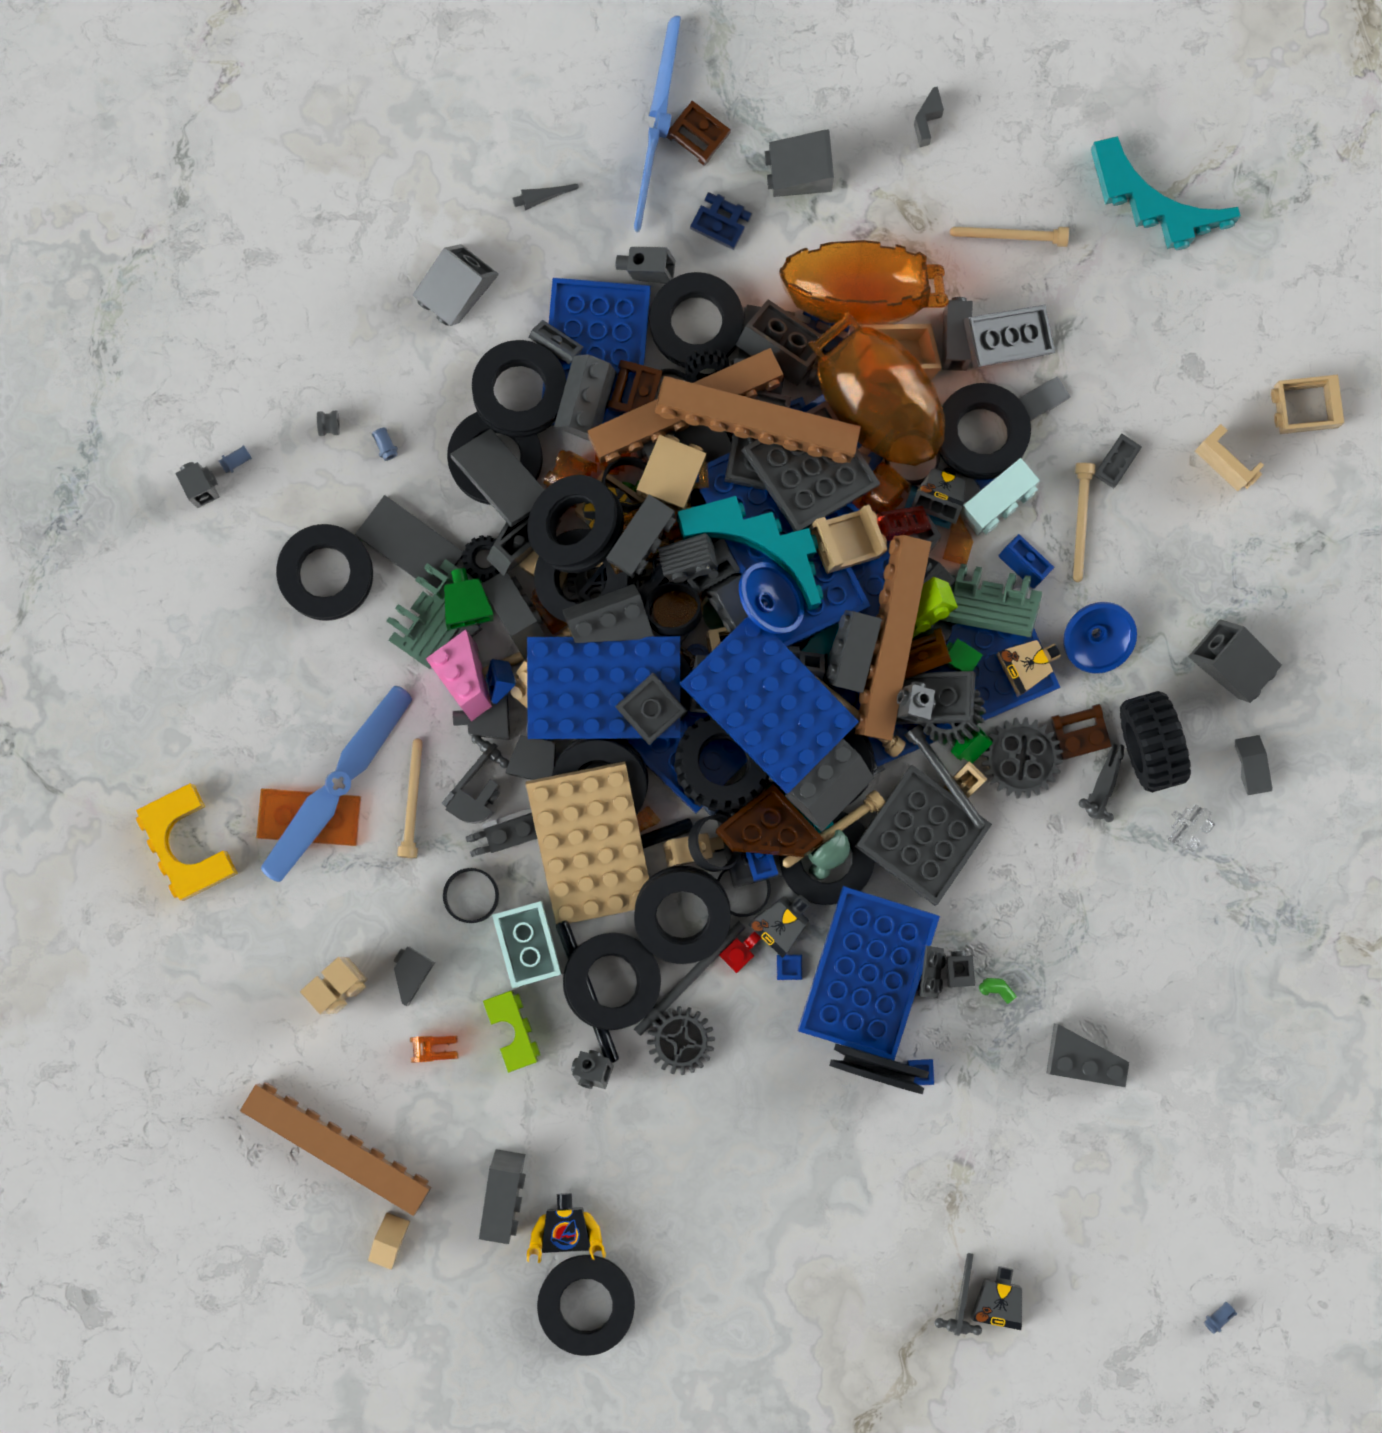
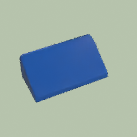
[998,534,1055,589]
[485,659,516,704]

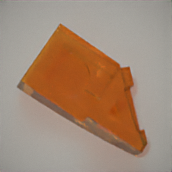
[942,514,973,565]

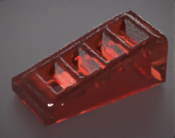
[877,506,931,541]

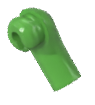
[979,978,1017,1004]

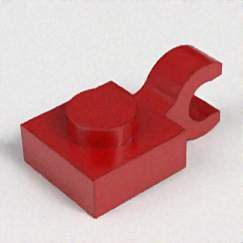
[719,931,761,973]

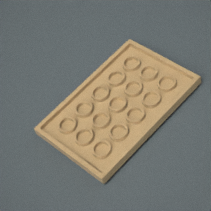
[526,761,649,924]

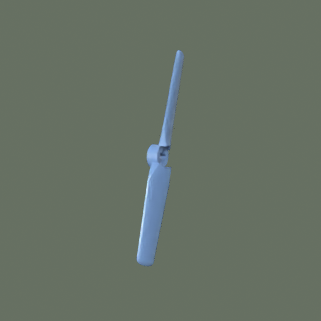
[634,16,681,233]
[261,686,412,882]

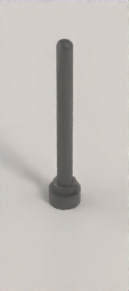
[904,724,984,828]

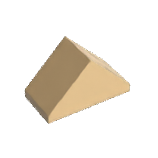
[943,761,987,798]
[368,1212,410,1270]

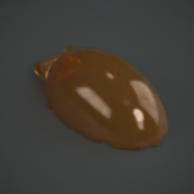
[779,240,949,328]
[808,311,945,466]

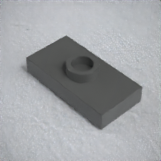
[1093,433,1142,489]

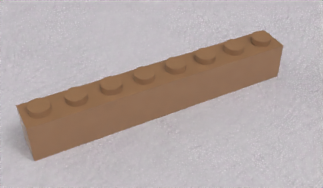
[587,348,783,463]
[654,376,861,463]
[854,535,931,741]
[240,1082,432,1216]

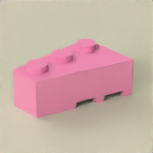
[426,629,492,722]

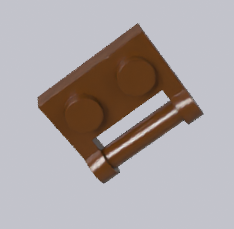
[666,101,731,166]
[606,360,663,413]
[904,628,952,679]
[1051,704,1112,760]

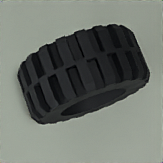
[1120,691,1191,793]
[674,715,769,812]

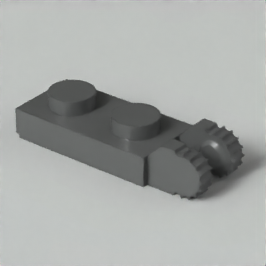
[466,814,537,857]

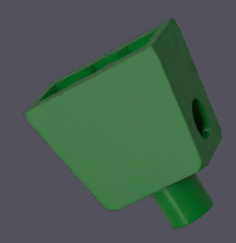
[444,568,494,631]

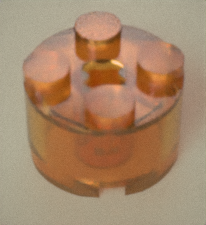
[543,450,597,508]
[856,462,912,521]

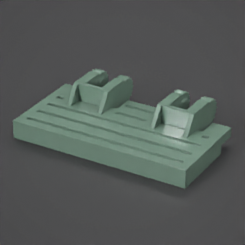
[386,559,474,669]
[940,564,1042,637]

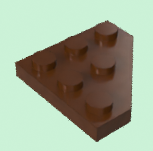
[716,784,824,857]

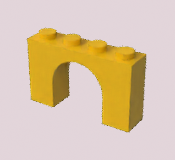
[136,783,238,901]

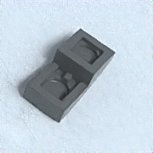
[1019,377,1071,421]

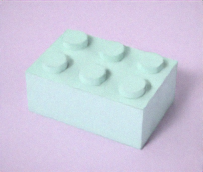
[959,458,1040,536]
[492,901,563,988]

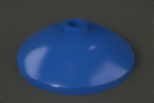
[739,562,804,635]
[1063,602,1137,673]

